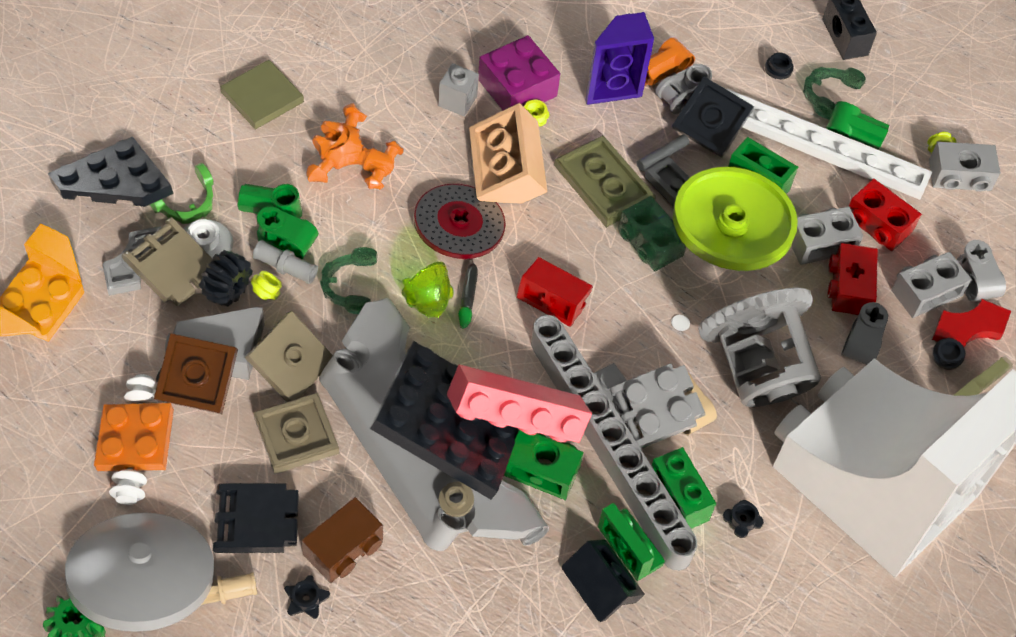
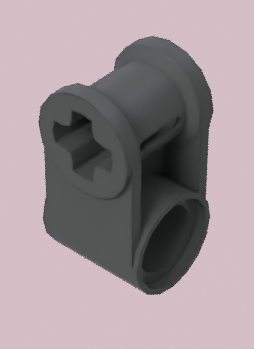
[841,302,888,365]

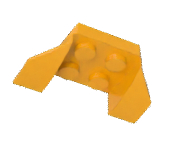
[0,223,85,341]

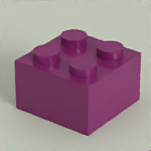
[478,35,561,111]

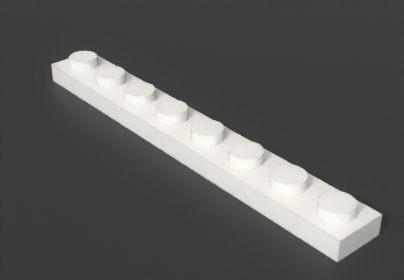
[723,87,932,200]

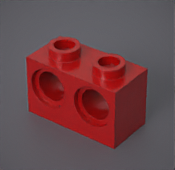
[848,178,922,251]

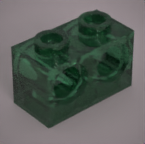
[618,196,686,272]

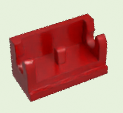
[516,257,593,327]

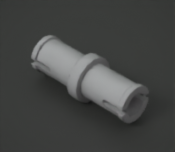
[253,240,318,284]

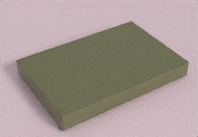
[554,135,656,228]

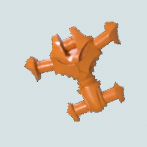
[306,103,404,190]

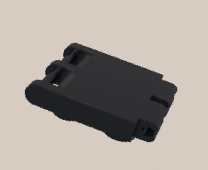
[212,483,299,553]

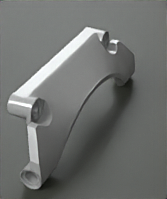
[319,298,549,551]

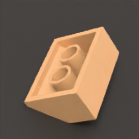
[469,103,548,204]

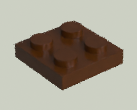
[154,333,238,415]

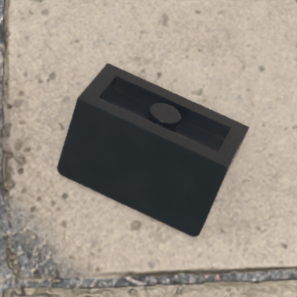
[562,539,645,622]

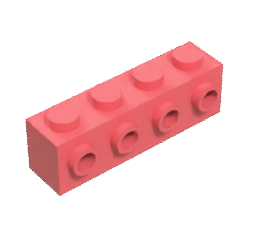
[447,364,592,443]

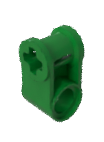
[257,206,319,259]

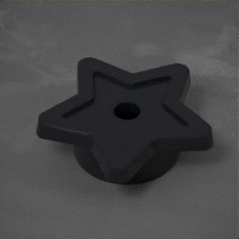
[284,575,330,619]

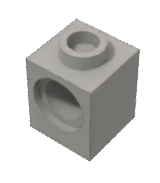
[438,63,479,117]

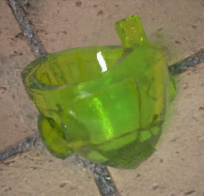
[401,261,454,318]

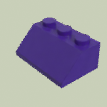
[585,12,654,105]

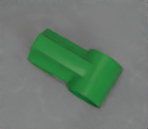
[826,101,890,149]
[238,184,302,219]

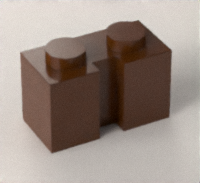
[301,497,383,584]

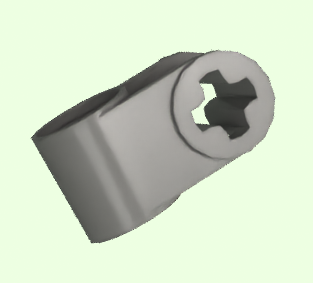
[655,64,712,115]
[957,240,1006,301]

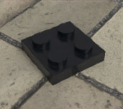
[672,77,754,158]

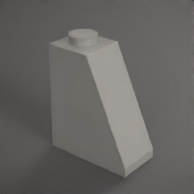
[165,307,265,380]

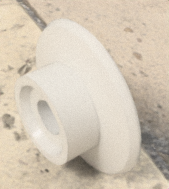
[183,219,233,259]

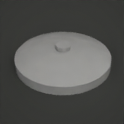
[65,513,214,632]

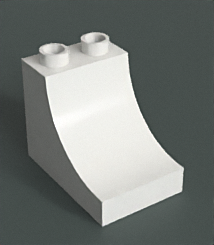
[773,358,1016,578]

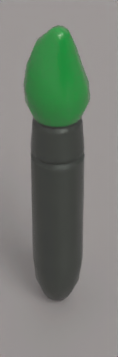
[458,263,478,329]

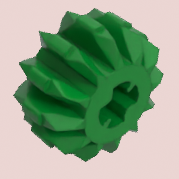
[43,596,106,637]

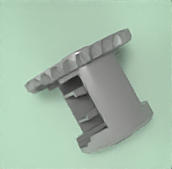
[698,288,821,407]

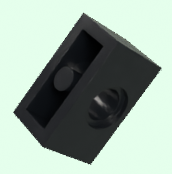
[822,0,877,60]

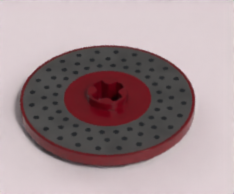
[414,184,506,259]

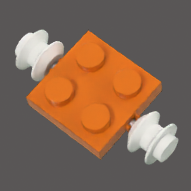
[94,374,174,505]

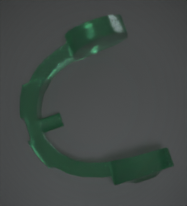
[803,67,866,119]
[320,247,378,314]

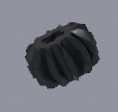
[199,250,253,307]

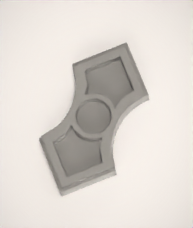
[103,226,163,296]

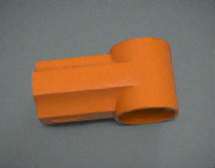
[645,37,695,86]

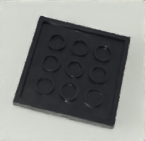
[370,341,519,500]

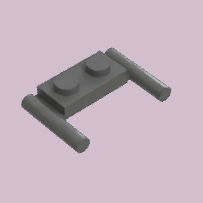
[636,134,690,207]

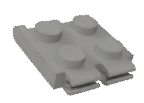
[610,363,705,449]

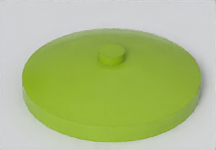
[673,167,798,271]

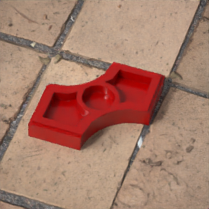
[932,299,1011,347]

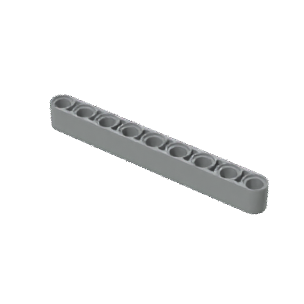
[531,315,697,571]

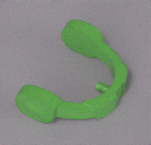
[150,163,214,224]

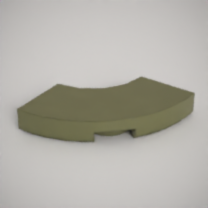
[954,356,1013,396]

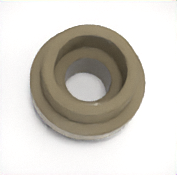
[439,482,474,517]

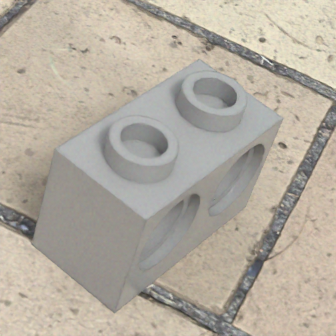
[791,207,864,265]
[891,252,972,319]

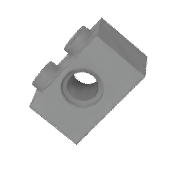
[929,142,1000,192]

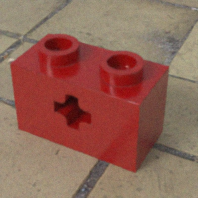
[827,243,878,315]

